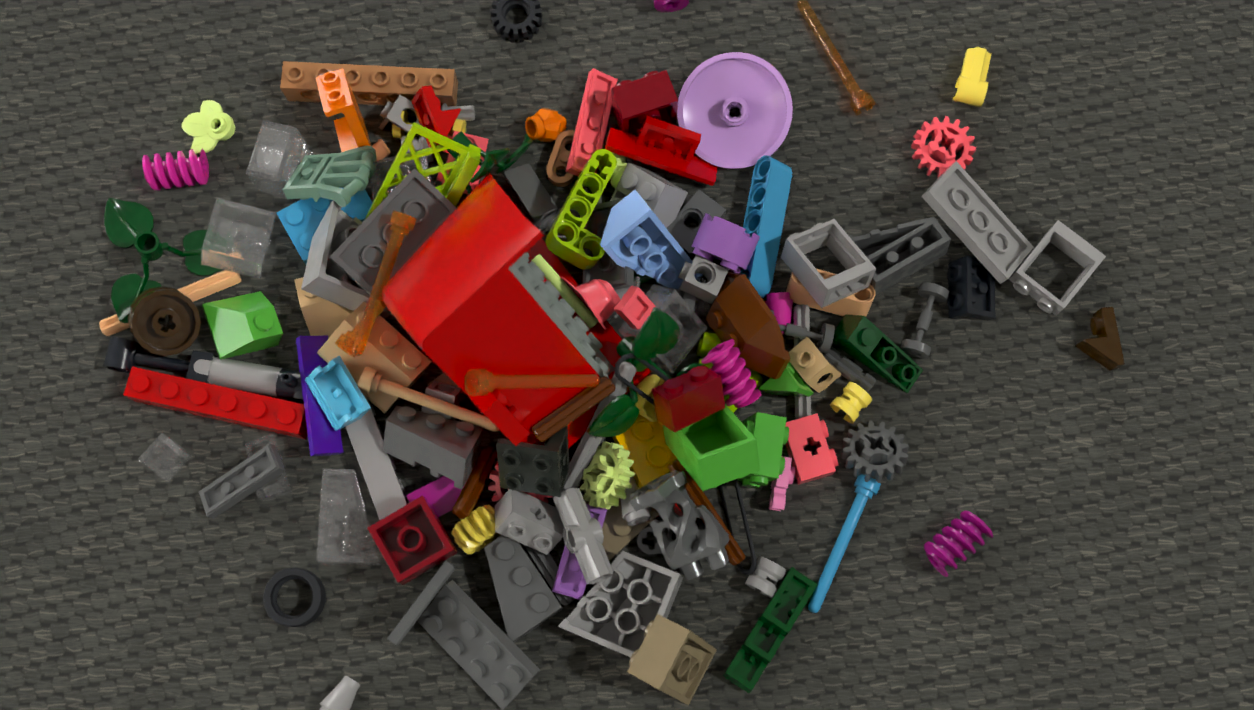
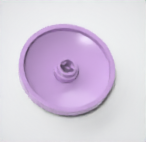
[677,52,793,169]

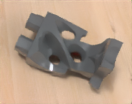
[630,470,730,581]

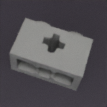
[494,489,564,555]

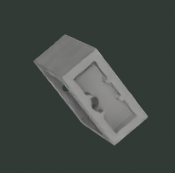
[781,219,876,308]
[1009,220,1106,315]

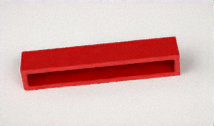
[123,366,308,440]

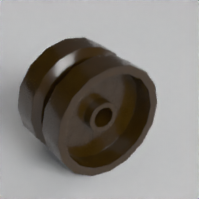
[128,286,201,356]

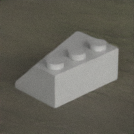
[301,200,392,319]
[558,551,683,657]

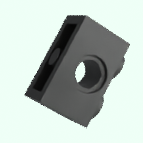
[667,189,726,259]

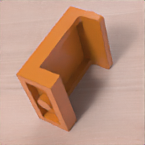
[316,68,371,152]

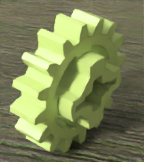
[580,441,635,510]

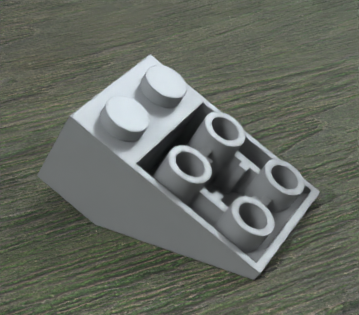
[610,163,688,228]

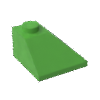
[202,291,283,359]

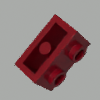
[652,365,725,433]

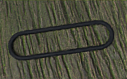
[614,353,669,406]
[718,479,757,574]

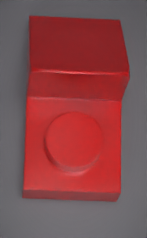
[411,85,461,148]

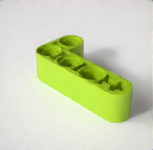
[546,149,617,270]

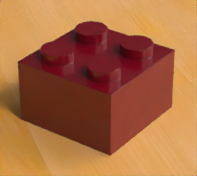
[611,70,678,136]
[367,495,458,585]

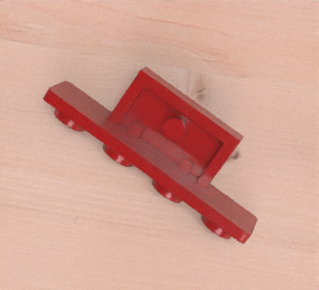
[605,116,718,186]

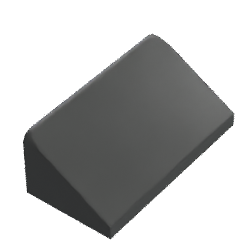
[503,163,559,224]

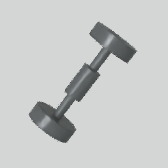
[900,282,949,359]
[771,310,835,354]

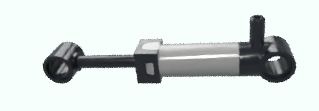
[103,337,304,403]

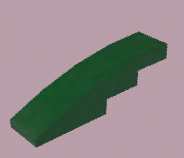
[723,567,818,693]

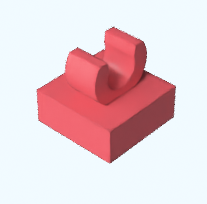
[614,286,656,330]

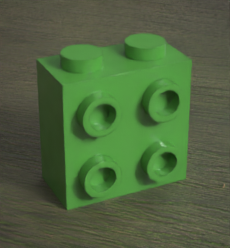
[737,412,789,489]

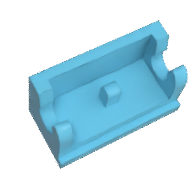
[304,356,371,431]

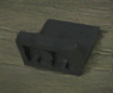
[496,426,570,497]

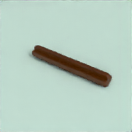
[667,459,745,566]

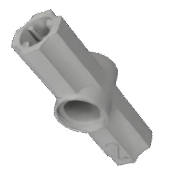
[553,487,614,584]

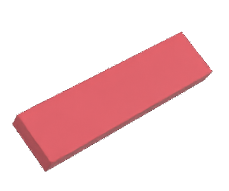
[566,68,618,177]

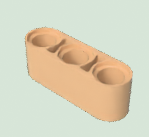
[786,269,876,317]

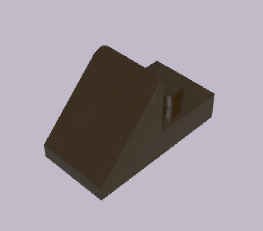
[1075,307,1125,371]

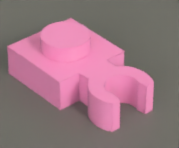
[769,456,795,511]

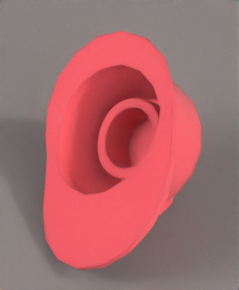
[562,277,621,329]

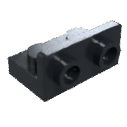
[947,256,996,321]

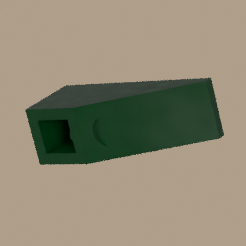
[833,314,923,393]

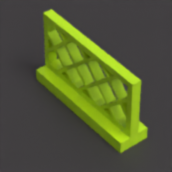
[364,122,481,220]

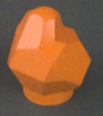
[525,108,567,143]

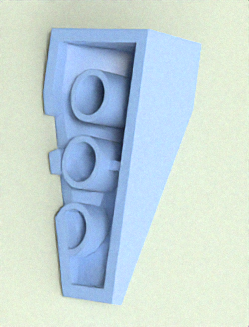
[600,190,703,290]

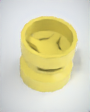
[830,381,872,424]

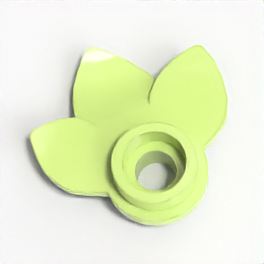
[182,100,235,154]

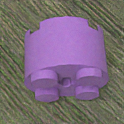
[691,213,760,273]

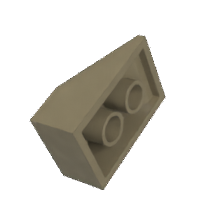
[627,614,717,706]

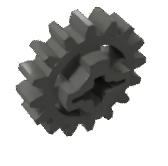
[841,420,909,483]

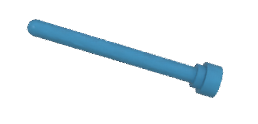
[808,474,881,613]

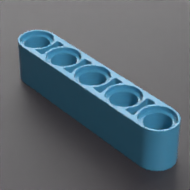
[740,155,792,298]

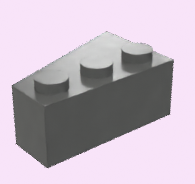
[849,217,951,296]

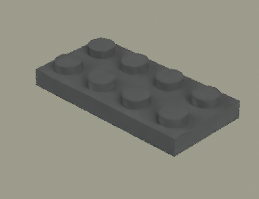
[329,168,456,300]
[418,580,540,710]

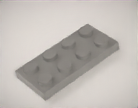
[921,161,1034,284]

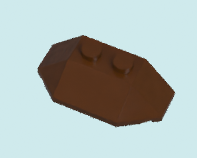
[706,272,791,379]

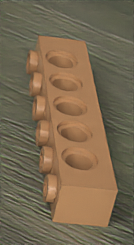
[280,61,458,107]

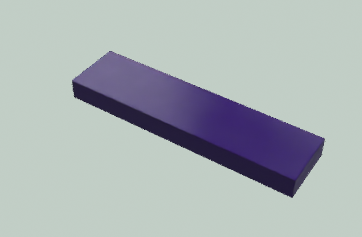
[296,335,343,456]

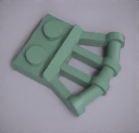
[282,146,376,207]

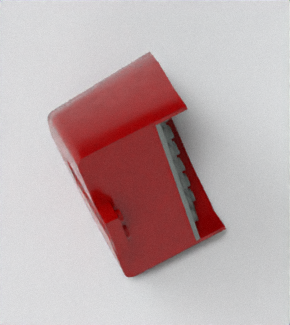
[382,173,651,448]

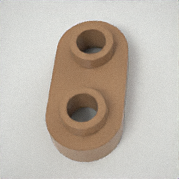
[546,130,575,187]

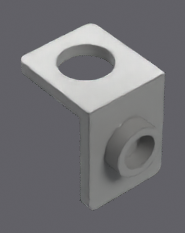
[378,95,420,133]

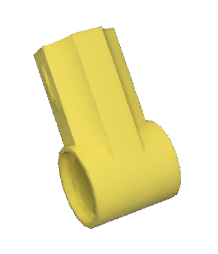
[952,47,991,107]

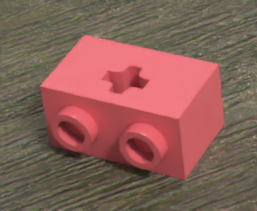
[785,413,838,485]

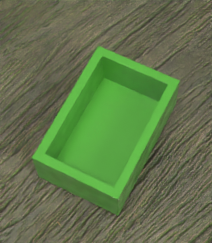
[662,404,760,491]

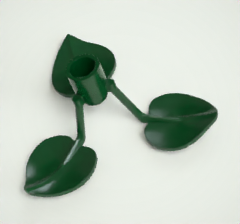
[447,131,533,195]
[104,198,236,323]
[586,308,705,437]

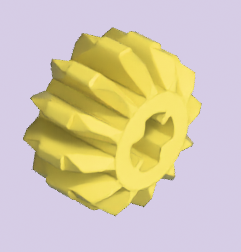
[451,505,501,554]

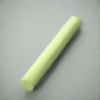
[532,254,599,329]

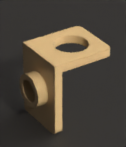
[789,337,841,393]

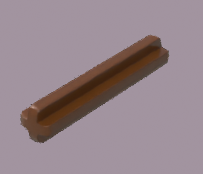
[532,376,615,442]
[452,446,498,520]

